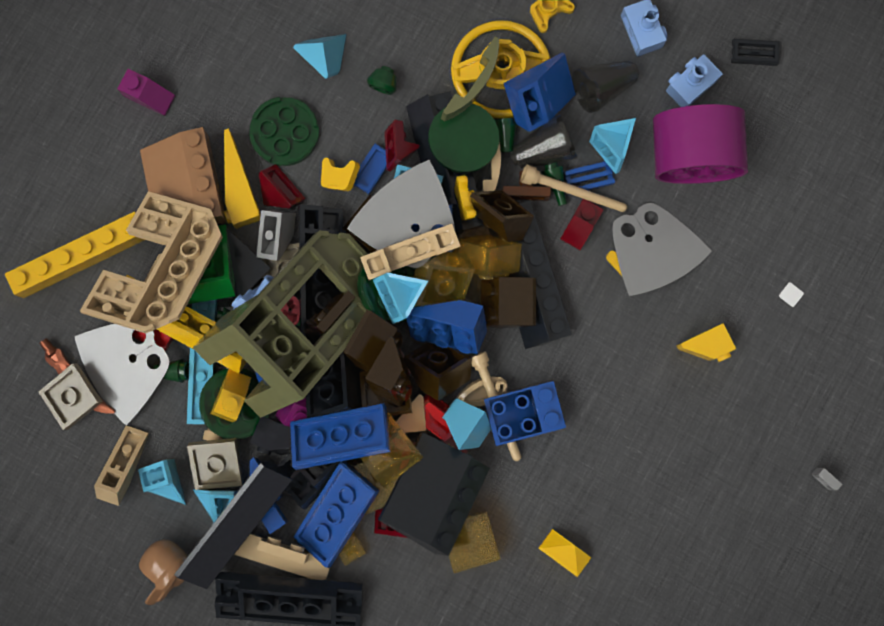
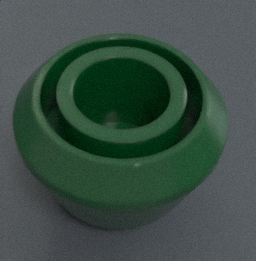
[367,66,397,95]

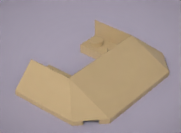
[80,191,223,333]

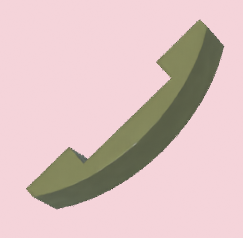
[441,36,499,122]

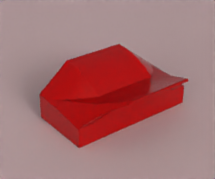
[423,394,453,442]

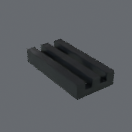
[731,38,780,66]

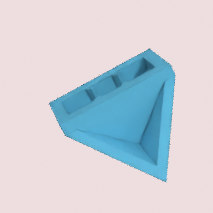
[293,34,347,79]
[589,118,636,174]
[373,273,428,324]
[442,398,491,450]
[138,459,186,505]
[193,489,239,524]

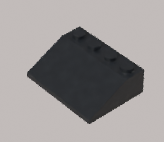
[378,432,490,556]

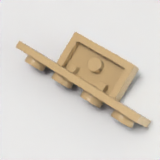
[234,534,330,580]

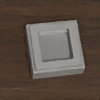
[812,467,843,491]

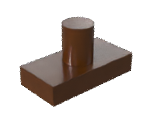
[502,170,551,201]

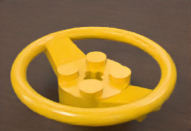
[451,20,551,119]

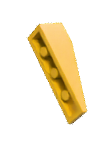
[224,128,261,229]

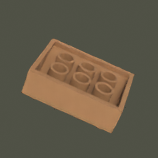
[140,127,227,224]

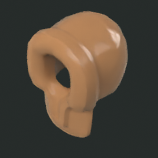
[139,540,189,605]

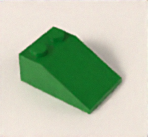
[188,224,235,304]

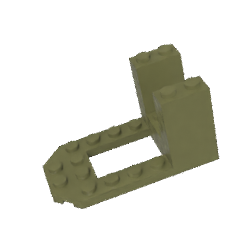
[193,230,367,418]

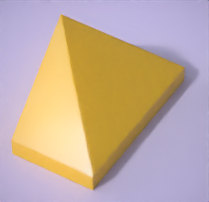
[539,529,591,577]

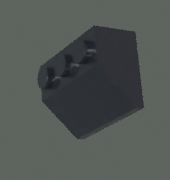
[306,349,362,418]

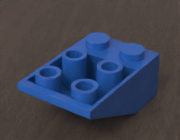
[504,52,576,132]
[406,300,487,355]
[484,381,566,446]

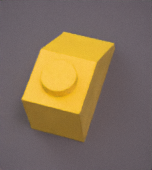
[676,323,736,362]
[210,369,251,422]

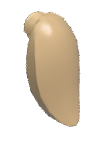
[456,376,508,407]

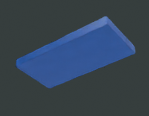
[290,403,390,470]
[293,461,379,568]

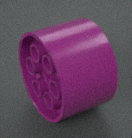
[653,104,748,184]

